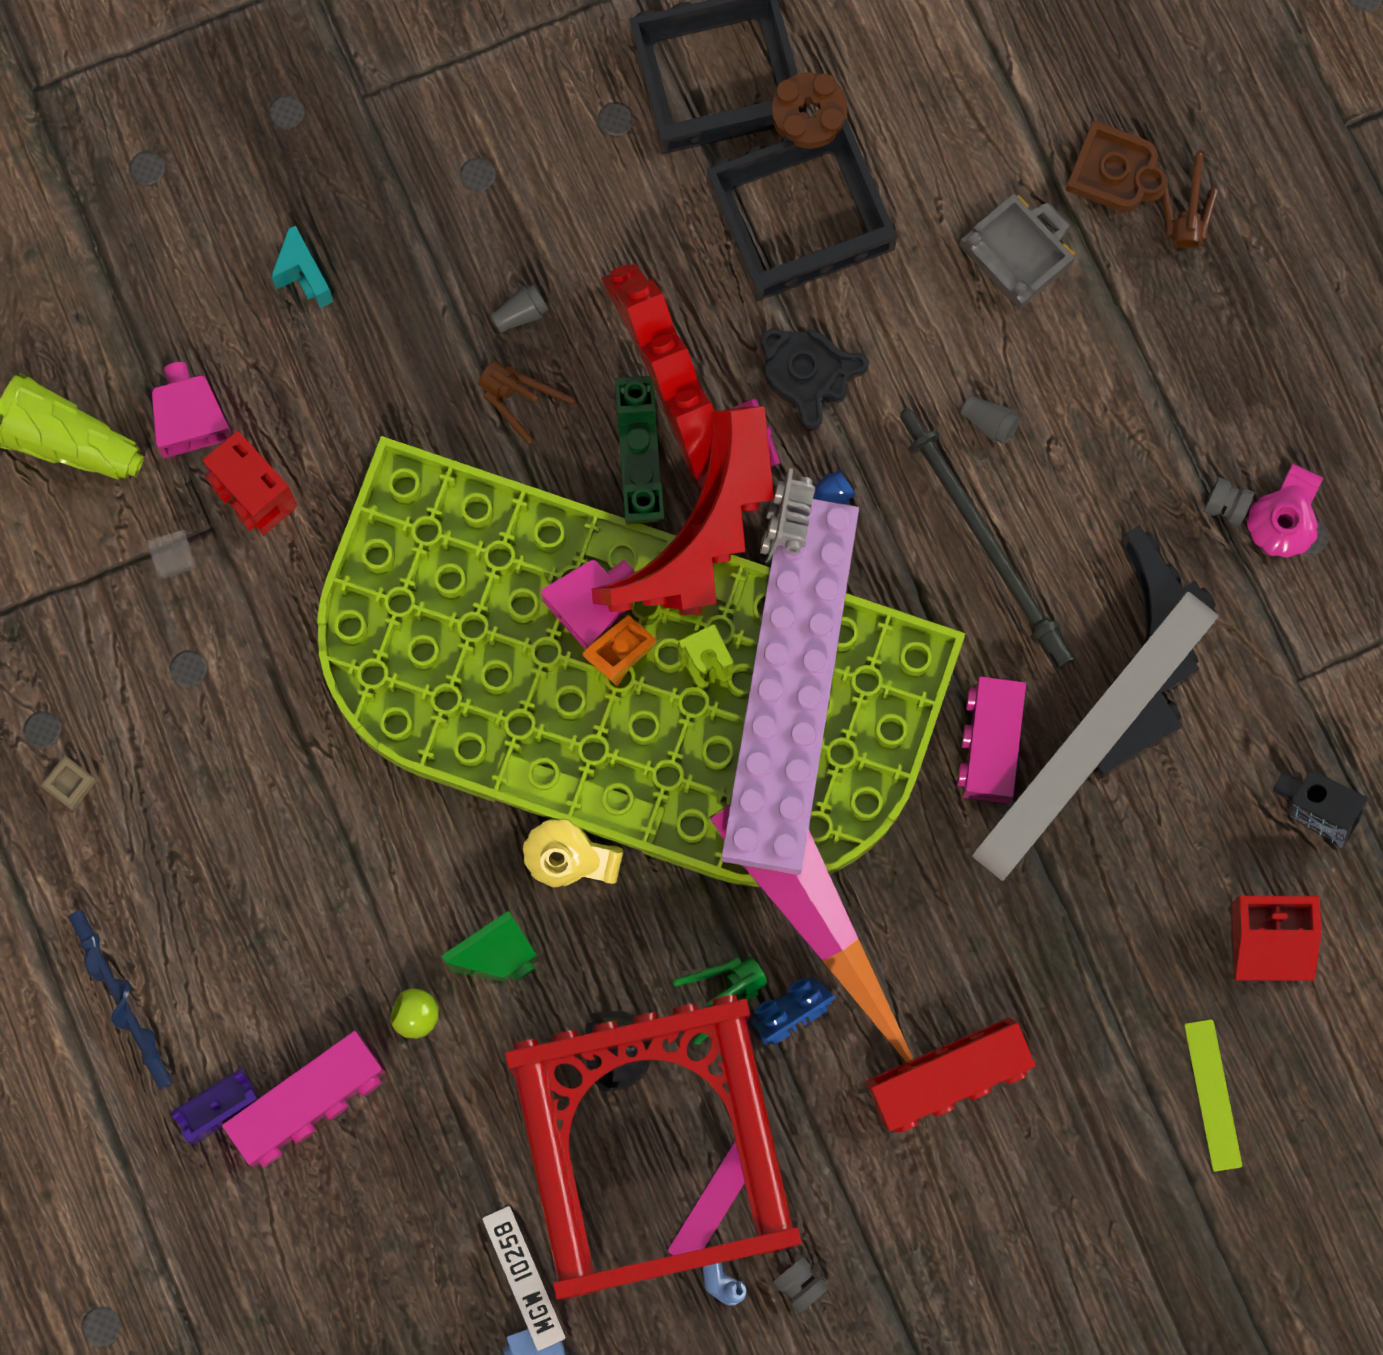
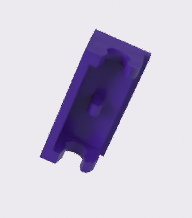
[171,1068,260,1145]

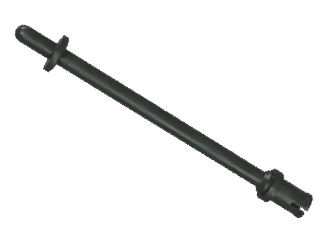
[900,408,1076,671]

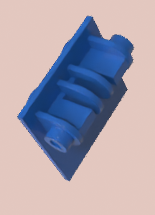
[748,977,836,1047]

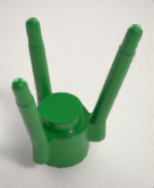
[672,957,767,1045]

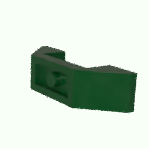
[615,376,664,524]

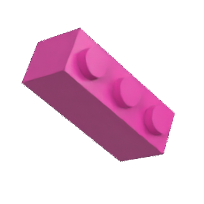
[957,677,1026,804]

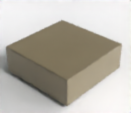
[40,755,98,811]

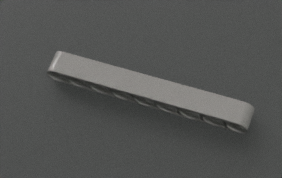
[972,591,1219,881]

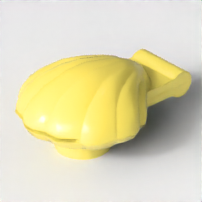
[523,819,624,888]

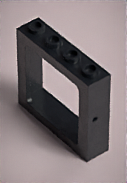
[629,0,807,155]
[706,119,897,302]

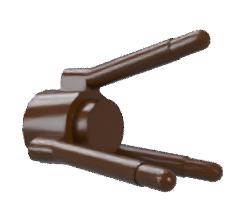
[1161,151,1218,249]
[478,361,576,445]

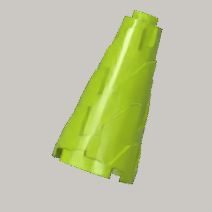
[0,373,145,480]

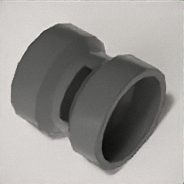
[1203,477,1254,527]
[773,1256,829,1314]

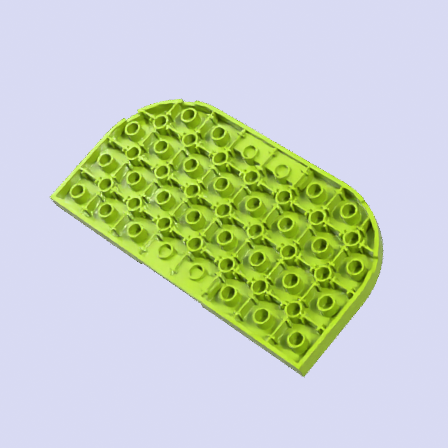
[317,436,966,887]

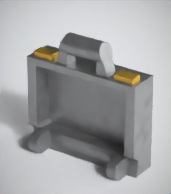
[959,194,1075,310]

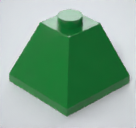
[441,911,538,982]

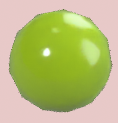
[390,988,438,1039]

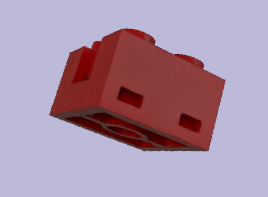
[202,430,298,536]

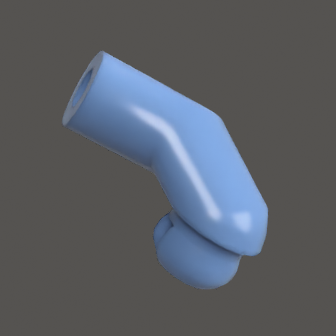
[703,1263,747,1305]

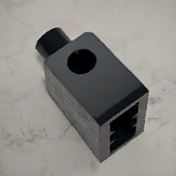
[1273,770,1368,849]

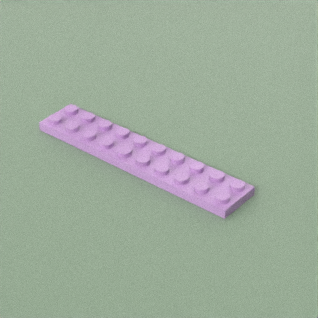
[721,499,859,875]

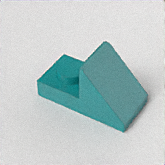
[272,226,333,308]

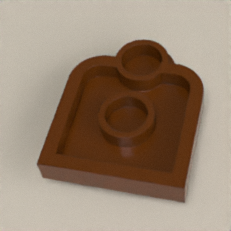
[1065,120,1168,212]

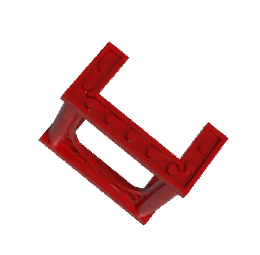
[505,994,802,1300]

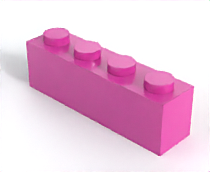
[222,1031,386,1168]

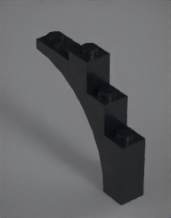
[1093,525,1217,781]

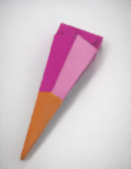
[709,803,913,1062]

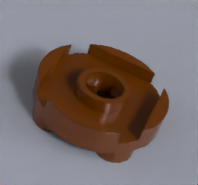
[772,72,847,149]

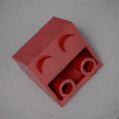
[1231,896,1321,981]

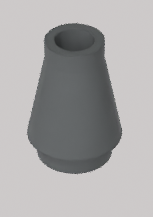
[490,284,549,333]
[961,395,1020,444]

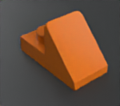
[582,615,657,686]

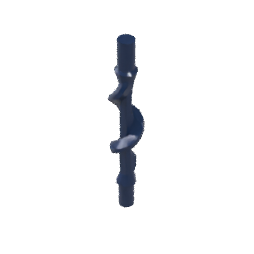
[68,910,173,1091]

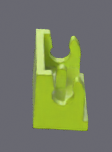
[678,624,734,689]

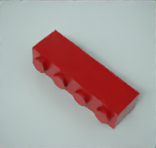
[865,1017,1036,1132]

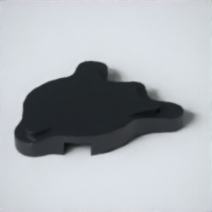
[760,329,869,431]

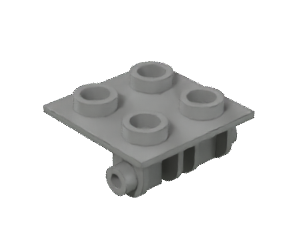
[760,468,815,567]

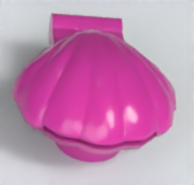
[1247,463,1323,558]

